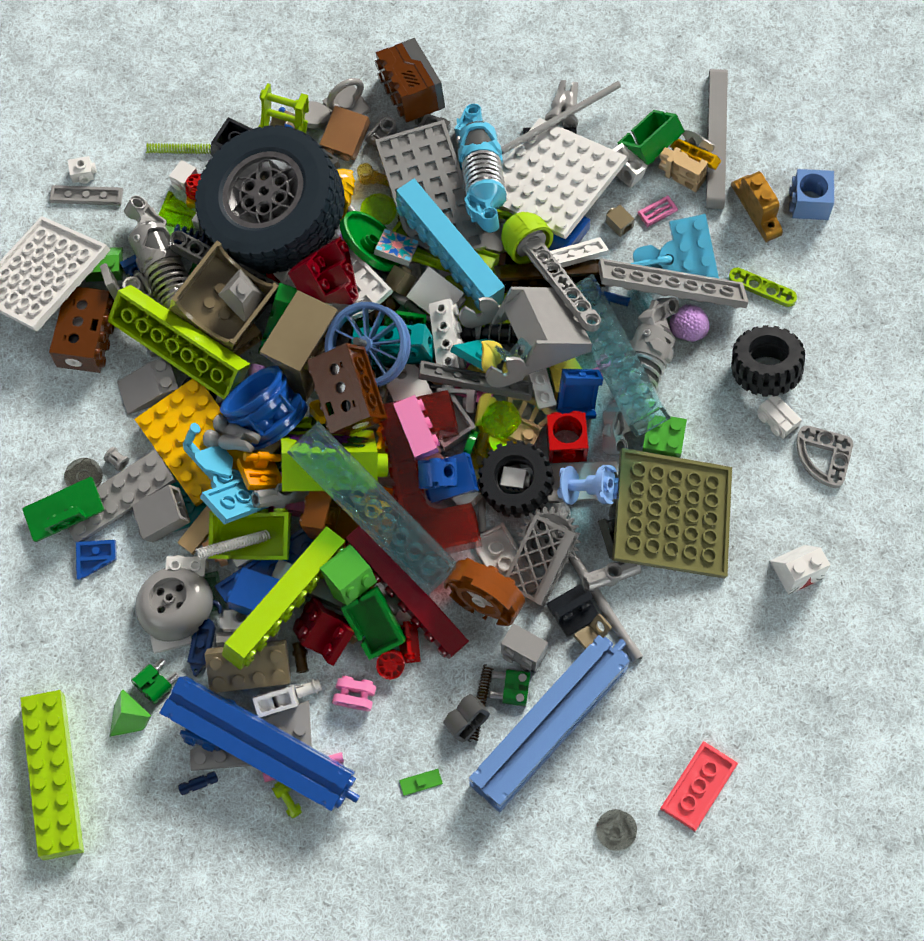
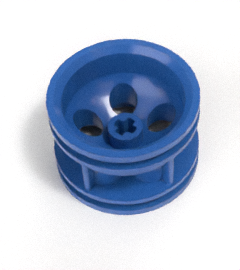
[220,366,308,450]

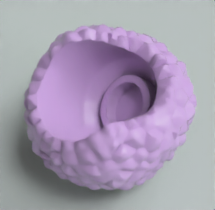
[669,305,710,342]

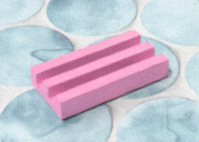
[637,195,678,227]

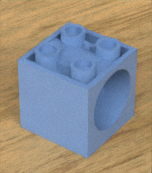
[789,169,834,220]

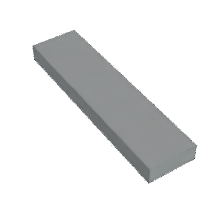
[49,185,123,206]

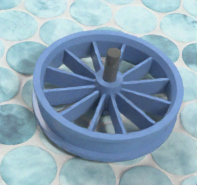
[325,302,411,387]

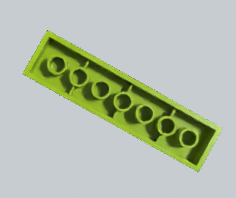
[108,285,250,399]
[222,526,345,670]
[20,690,84,861]

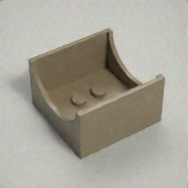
[169,241,279,352]
[260,290,342,402]

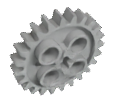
[518,507,581,570]

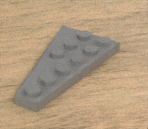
[190,700,312,771]

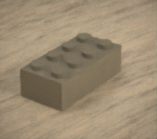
[205,639,291,693]

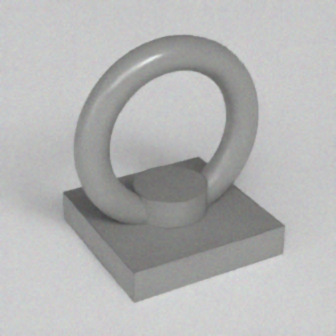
[322,78,371,115]

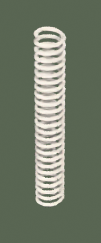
[195,530,270,559]

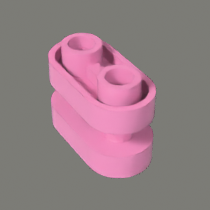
[332,676,376,711]

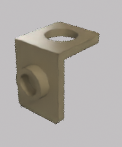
[574,613,612,649]

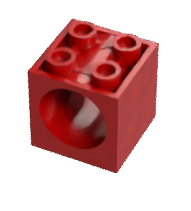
[546,411,588,464]

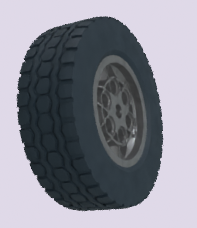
[195,125,345,274]

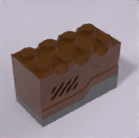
[375,38,445,123]

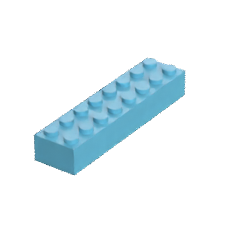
[396,178,505,310]

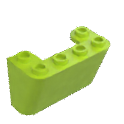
[208,508,292,560]

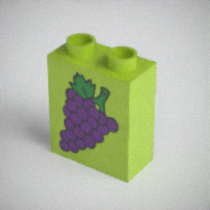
[281,430,388,492]

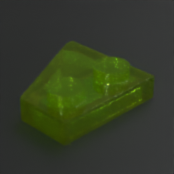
[159,191,196,231]

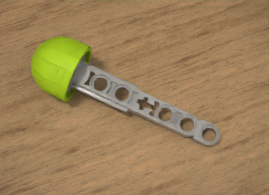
[501,212,601,332]

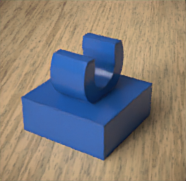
[120,254,140,276]

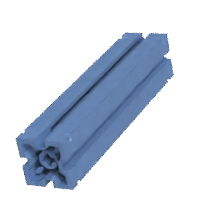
[469,635,630,813]

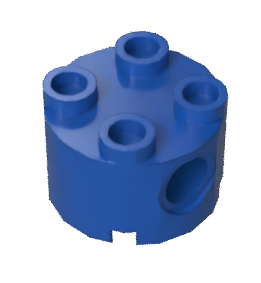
[418,458,458,489]

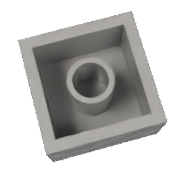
[501,623,548,673]

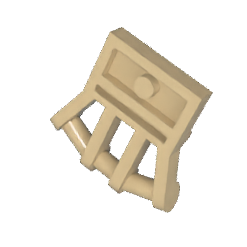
[497,396,556,445]

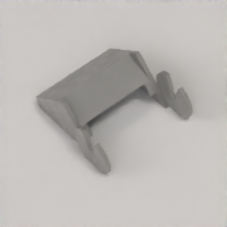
[459,287,592,388]

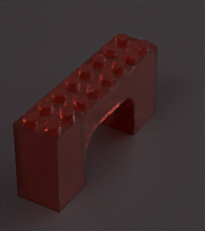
[380,390,483,561]

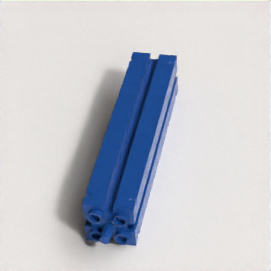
[159,676,360,811]

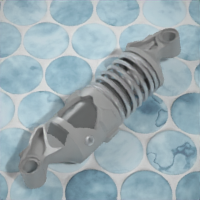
[124,195,189,310]

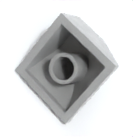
[218,269,266,321]

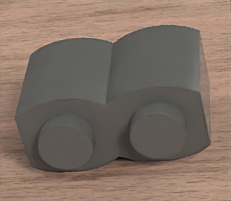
[443,694,490,743]

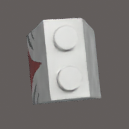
[770,545,830,595]

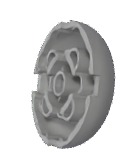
[135,568,213,642]

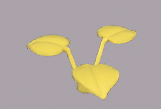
[467,340,515,426]

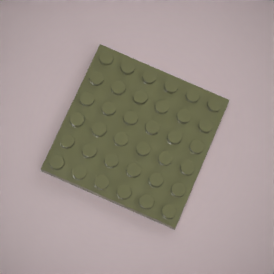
[612,448,732,579]

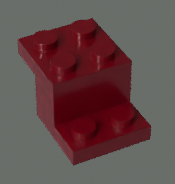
[293,596,354,666]

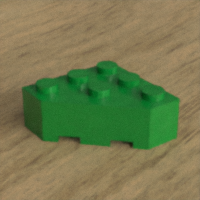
[258,283,298,354]

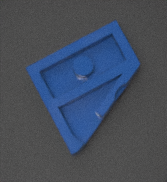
[76,539,117,580]

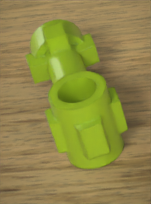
[271,782,302,819]

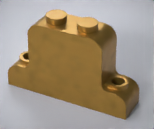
[731,171,783,242]

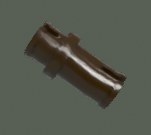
[292,642,309,673]

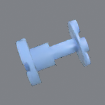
[557,465,619,505]

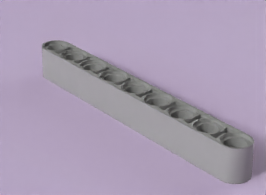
[705,69,728,209]

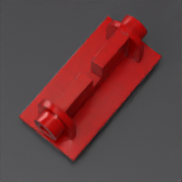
[399,621,421,664]

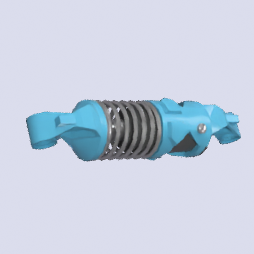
[454,104,507,233]

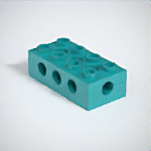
[351,323,435,367]

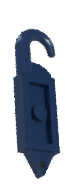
[187,600,222,677]

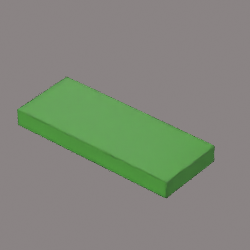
[399,769,443,796]

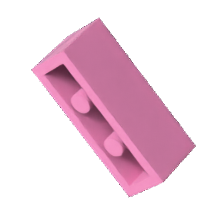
[393,395,440,461]

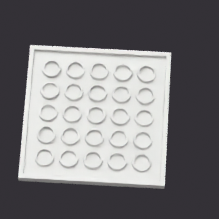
[500,118,628,239]
[0,216,110,332]

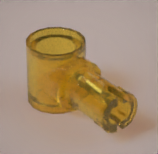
[357,163,389,187]
[470,431,491,469]

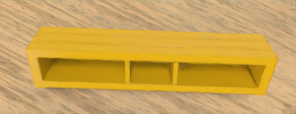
[670,139,721,170]

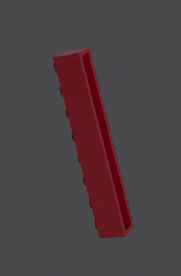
[344,522,469,659]

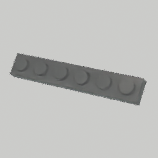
[418,360,533,401]

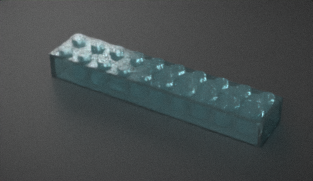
[568,274,671,437]
[287,421,456,595]

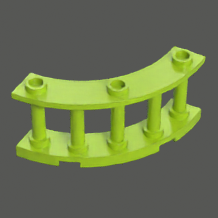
[258,83,309,133]

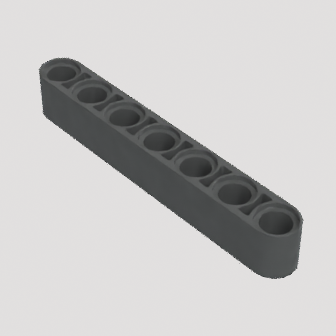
[169,231,279,305]

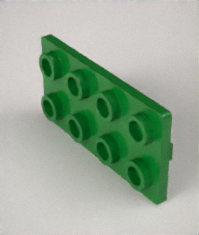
[22,477,105,542]

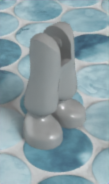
[545,80,578,128]
[203,414,261,453]

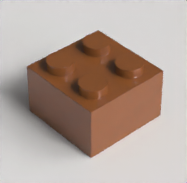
[299,491,342,539]

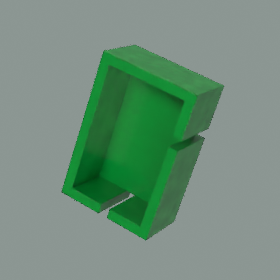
[617,110,685,165]
[341,585,406,660]

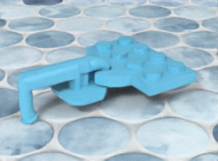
[630,214,719,279]
[183,423,271,524]

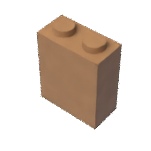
[319,106,371,161]

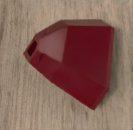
[288,237,359,305]

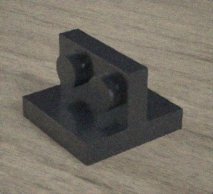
[546,584,599,637]

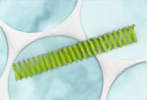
[146,143,211,154]

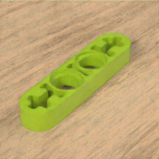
[728,267,797,307]

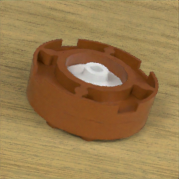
[443,558,525,626]

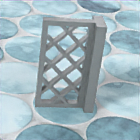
[505,514,579,606]

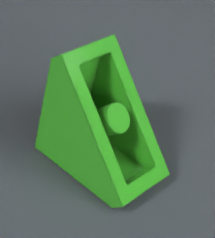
[109,690,151,737]

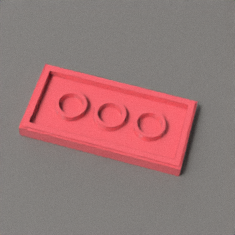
[660,741,738,832]

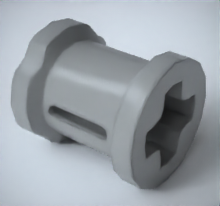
[104,447,129,472]

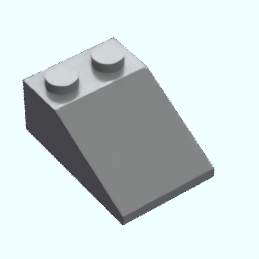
[117,358,178,414]

